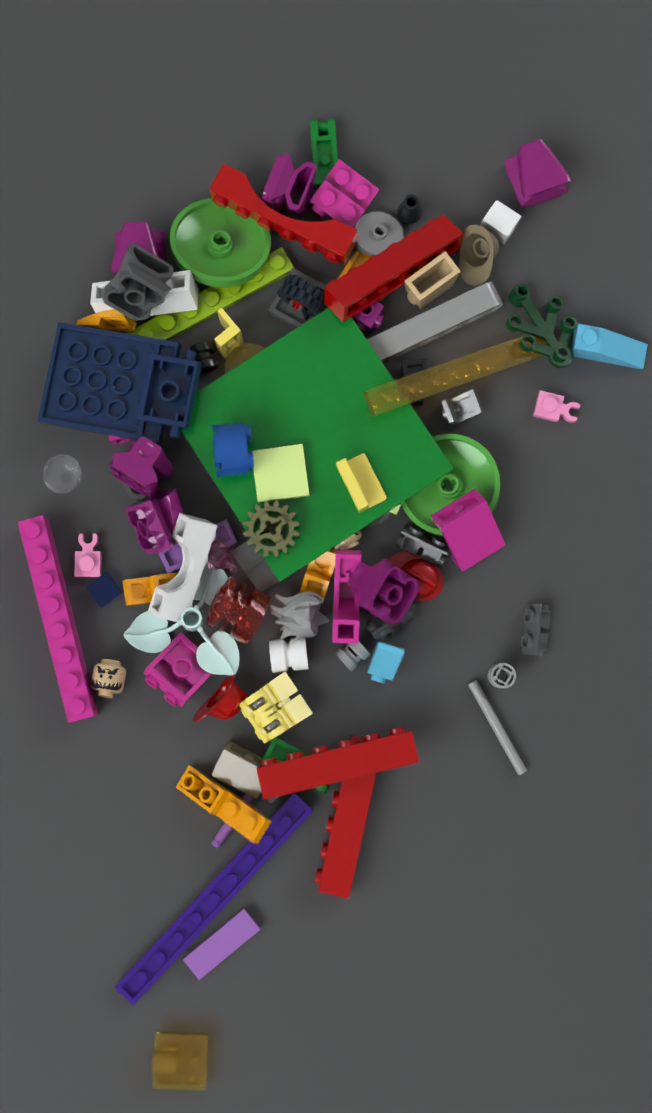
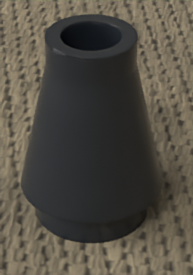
[397,194,422,224]

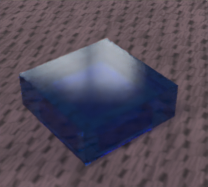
[86,572,122,608]

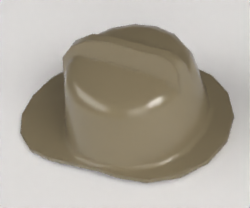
[459,224,499,286]

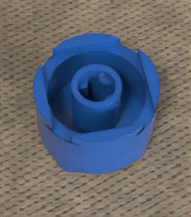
[212,422,254,477]

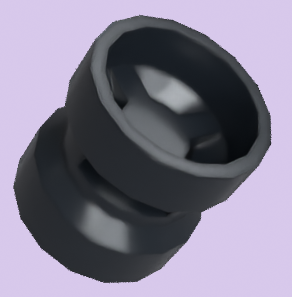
[190,341,220,373]

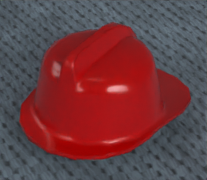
[388,551,444,601]
[193,675,248,723]

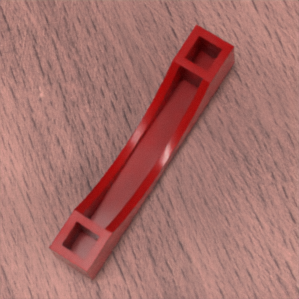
[209,163,359,265]

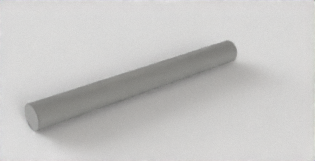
[468,680,527,775]

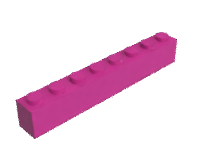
[18,515,99,723]

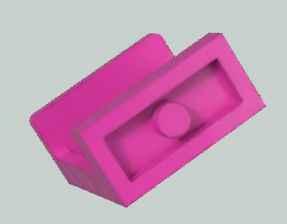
[431,489,506,572]

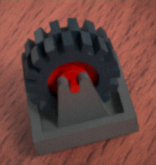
[268,268,328,328]

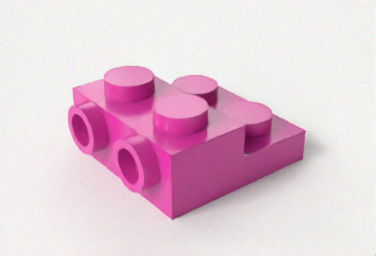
[310,159,380,227]
[144,632,212,708]

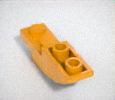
[176,765,271,844]

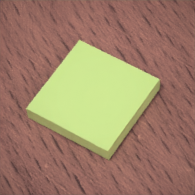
[252,444,310,503]

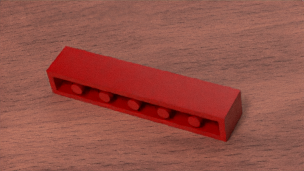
[324,214,463,323]
[256,726,419,800]
[314,735,376,899]

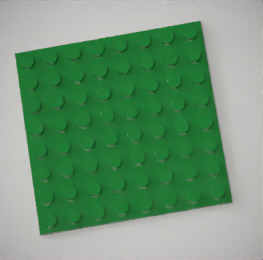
[181,307,453,582]

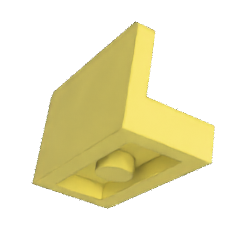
[214,308,244,359]
[336,453,386,513]

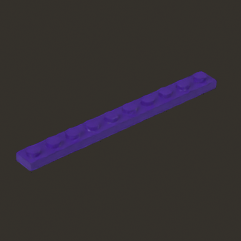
[114,792,313,1006]

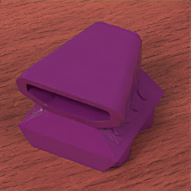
[504,139,572,209]
[262,154,317,215]
[111,222,165,276]
[108,437,174,499]
[126,488,184,554]
[348,559,420,625]

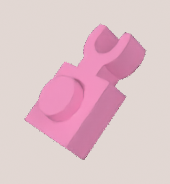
[533,390,581,423]
[74,533,102,577]

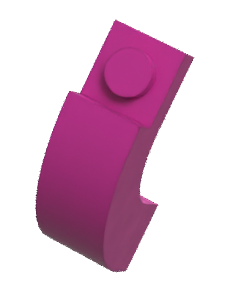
[332,550,361,644]

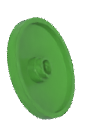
[170,198,271,287]
[402,434,501,536]

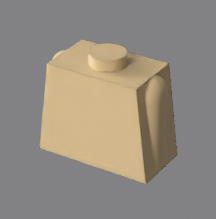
[404,251,461,309]

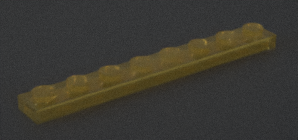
[363,335,547,417]

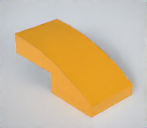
[76,309,136,332]
[299,549,336,603]
[122,572,177,606]

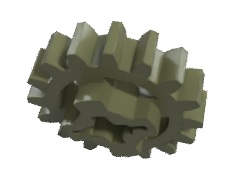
[243,501,300,558]

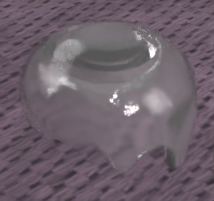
[42,454,82,494]

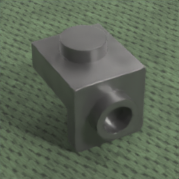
[441,389,485,425]

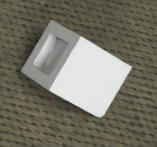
[480,201,521,244]

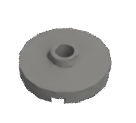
[355,212,404,257]

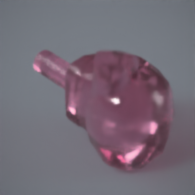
[206,540,238,573]

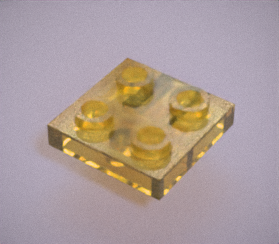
[152,1032,209,1090]

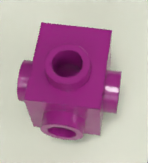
[352,300,385,334]

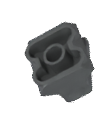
[100,243,174,321]

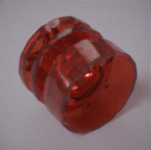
[205,576,270,645]

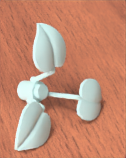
[123,560,239,675]

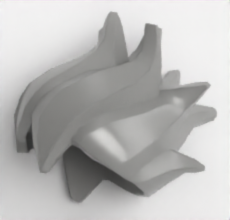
[270,591,329,640]

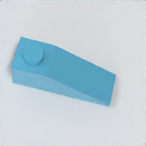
[570,324,648,369]
[367,642,405,684]

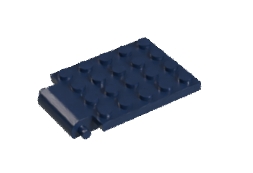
[38,322,202,445]

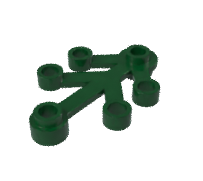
[506,284,577,368]

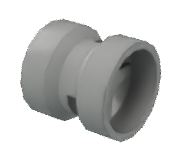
[335,642,370,672]
[487,663,516,689]

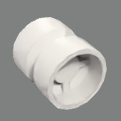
[269,637,308,673]

